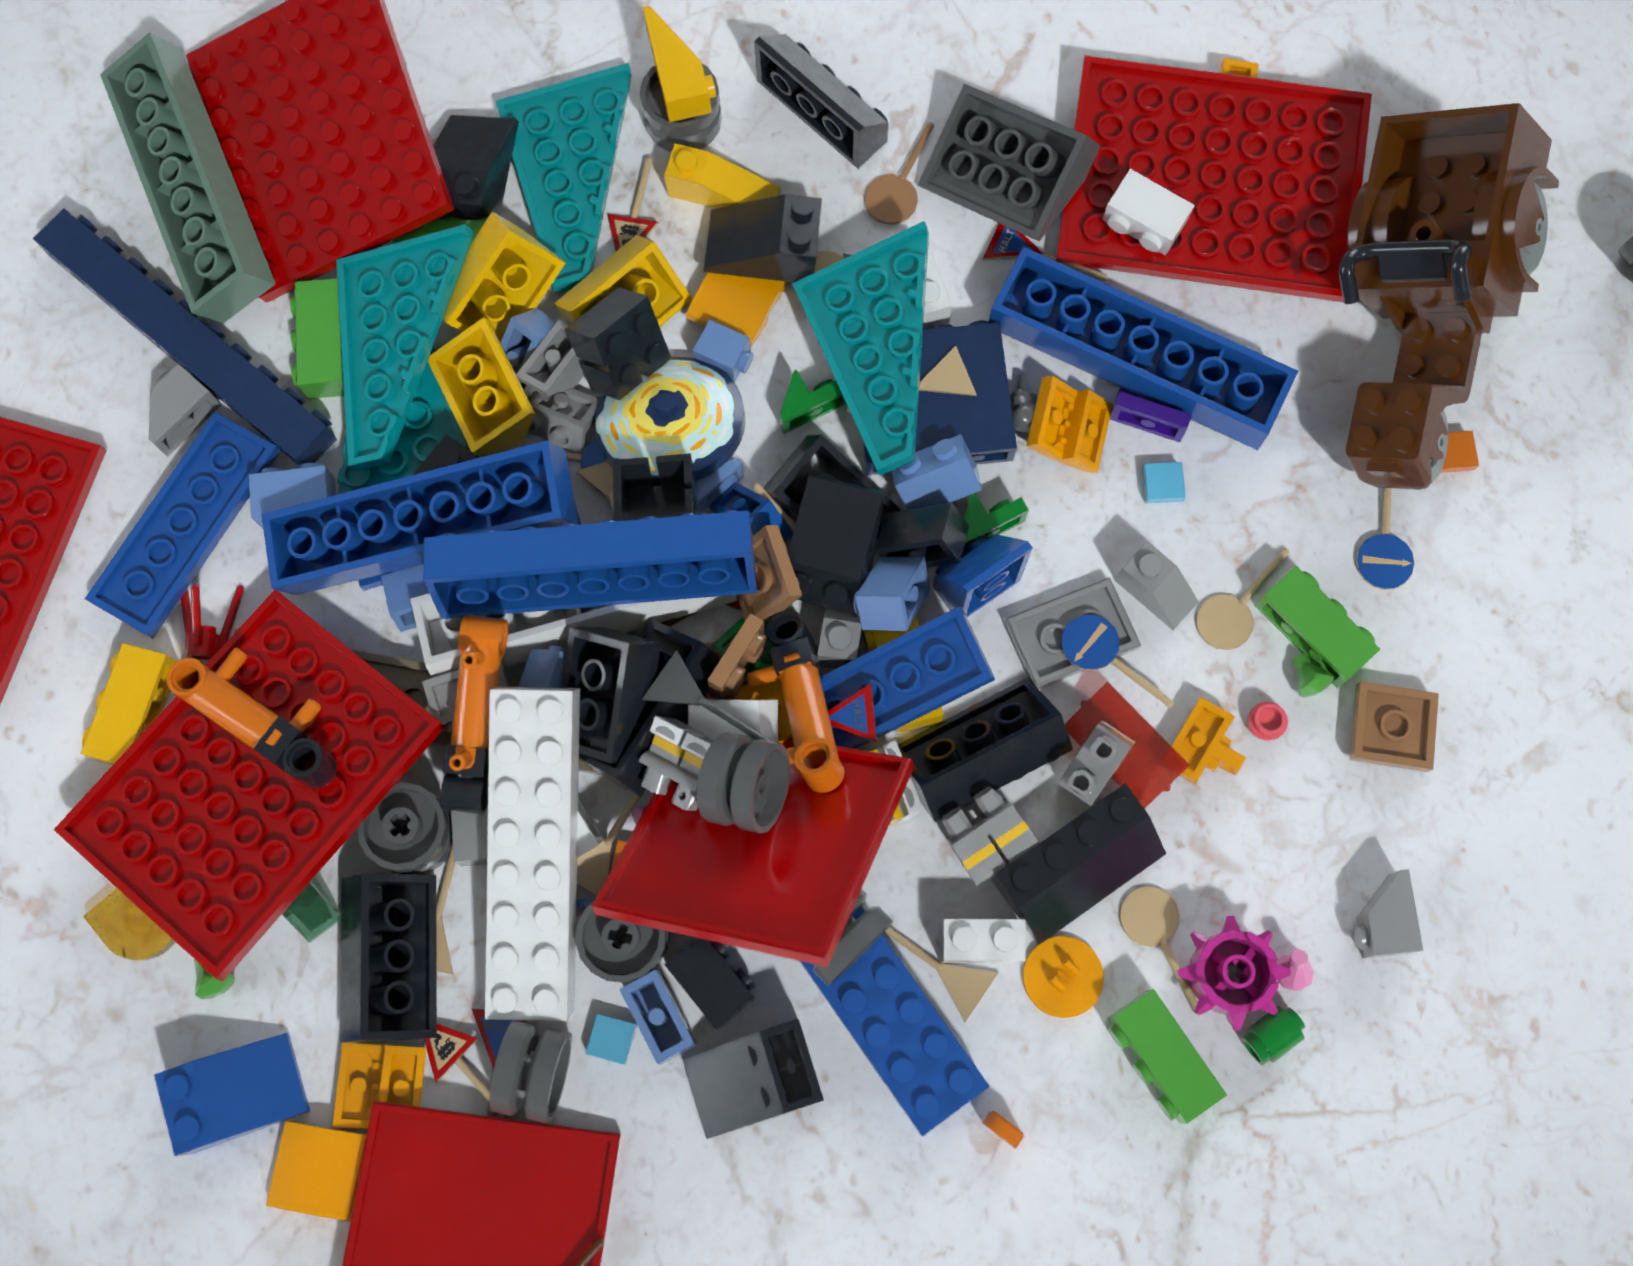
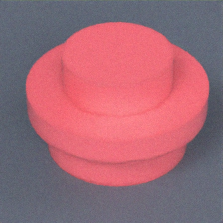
[1247,702,1288,741]

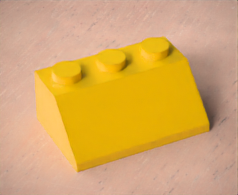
[443,212,566,343]
[554,235,693,366]
[428,317,535,457]

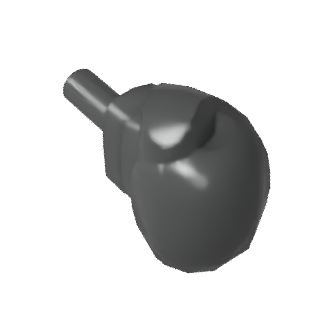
[1010,373,1037,433]

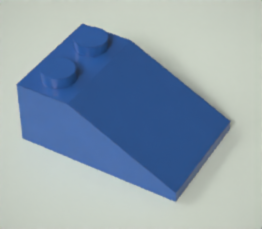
[932,534,1033,617]
[154,1033,311,1156]

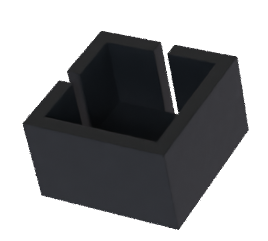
[565,287,671,401]
[613,453,697,521]

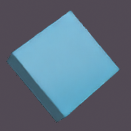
[1142,462,1186,503]
[585,1014,637,1065]

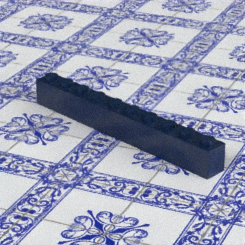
[32,208,337,466]

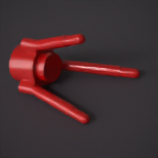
[181,584,244,660]

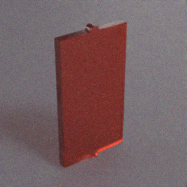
[1065,682,1190,809]

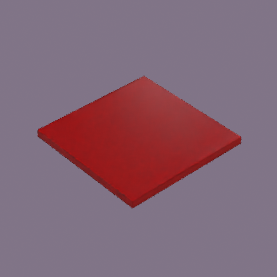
[592,738,914,967]
[342,1101,621,1266]

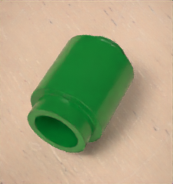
[1241,1005,1305,1066]

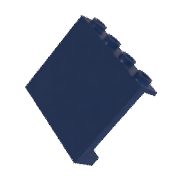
[862,320,1017,476]

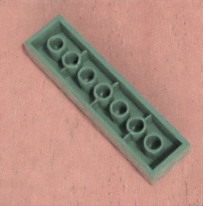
[100,32,276,323]

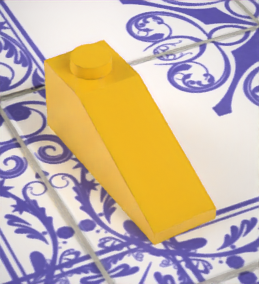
[643,6,716,122]
[664,143,781,208]

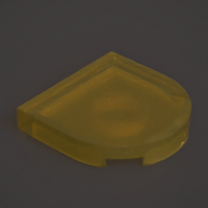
[83,888,175,961]

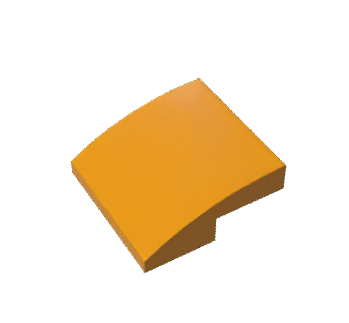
[686,273,786,347]
[1026,375,1113,473]
[332,1043,427,1129]
[266,1121,367,1221]

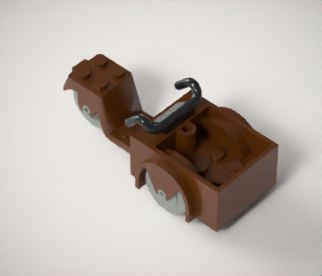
[1338,103,1559,490]

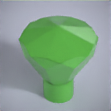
[1293,653,1334,697]
[194,959,235,999]

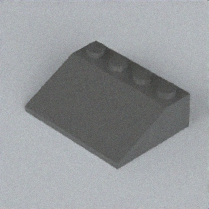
[917,84,1101,241]

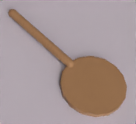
[864,121,934,225]

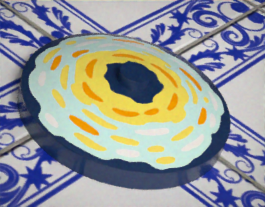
[594,357,745,486]

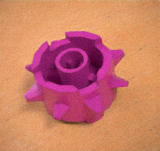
[1177,916,1291,1030]

